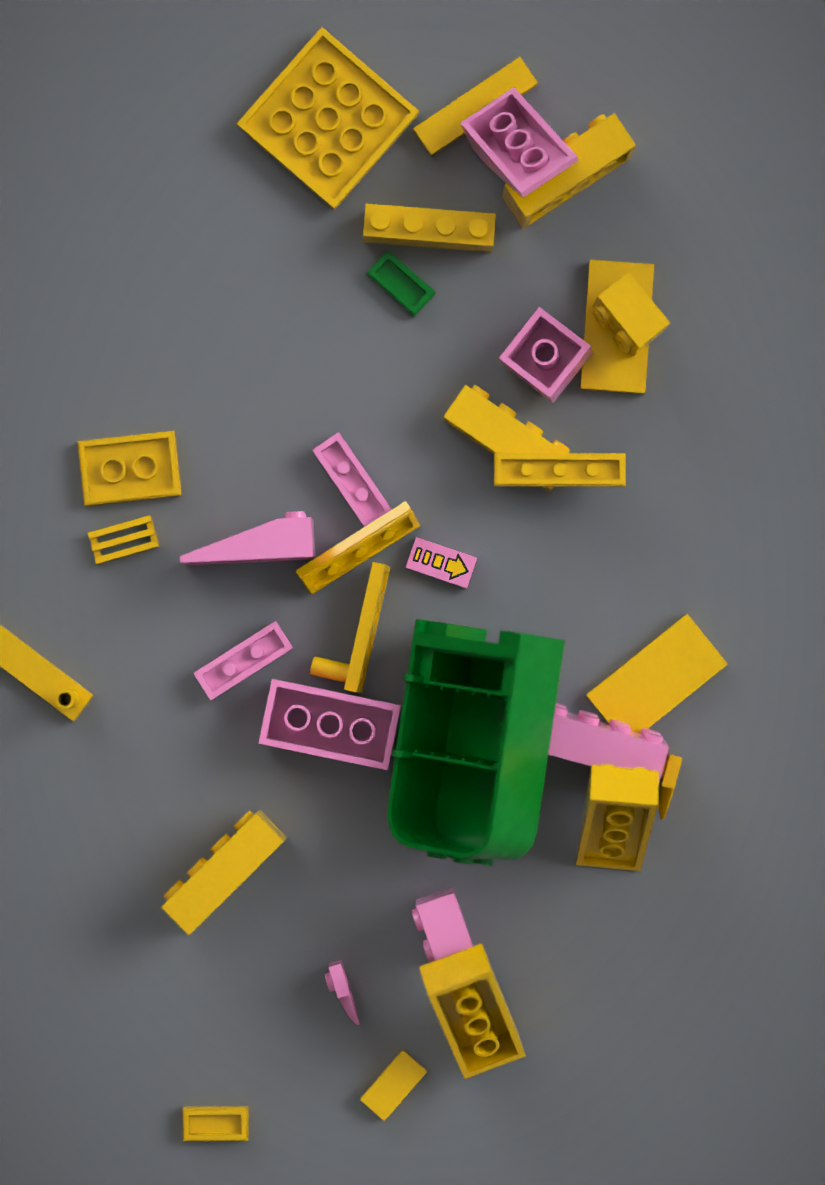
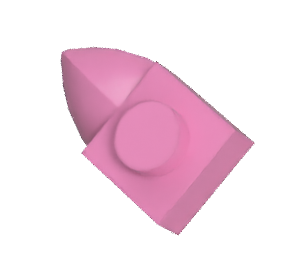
[324,960,360,1025]

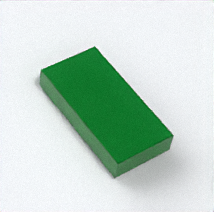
[366,249,436,318]

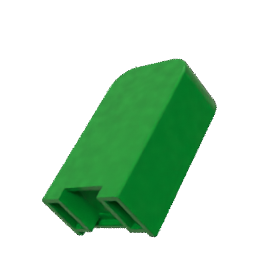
[387,619,565,866]

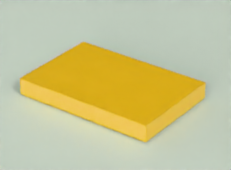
[77,431,182,506]

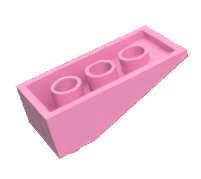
[460,87,579,197]
[180,511,315,565]

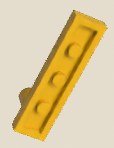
[310,562,391,693]
[0,624,94,722]

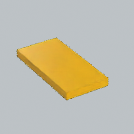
[580,260,654,394]
[586,614,728,733]

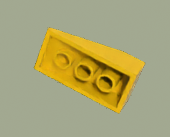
[576,764,659,871]

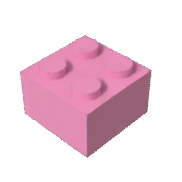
[499,307,593,403]
[412,887,473,963]

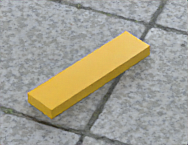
[413,57,538,157]
[494,453,626,487]
[296,501,421,595]

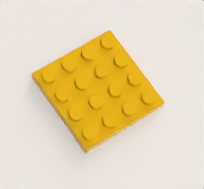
[237,27,419,211]

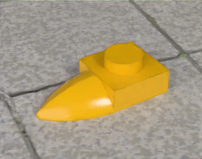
[658,754,683,820]

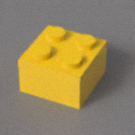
[593,271,670,356]

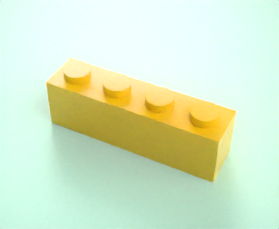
[363,203,496,253]
[443,385,571,493]

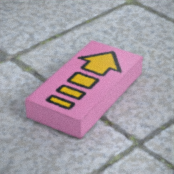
[406,537,477,589]

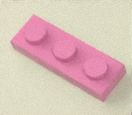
[312,432,392,527]
[193,621,293,701]

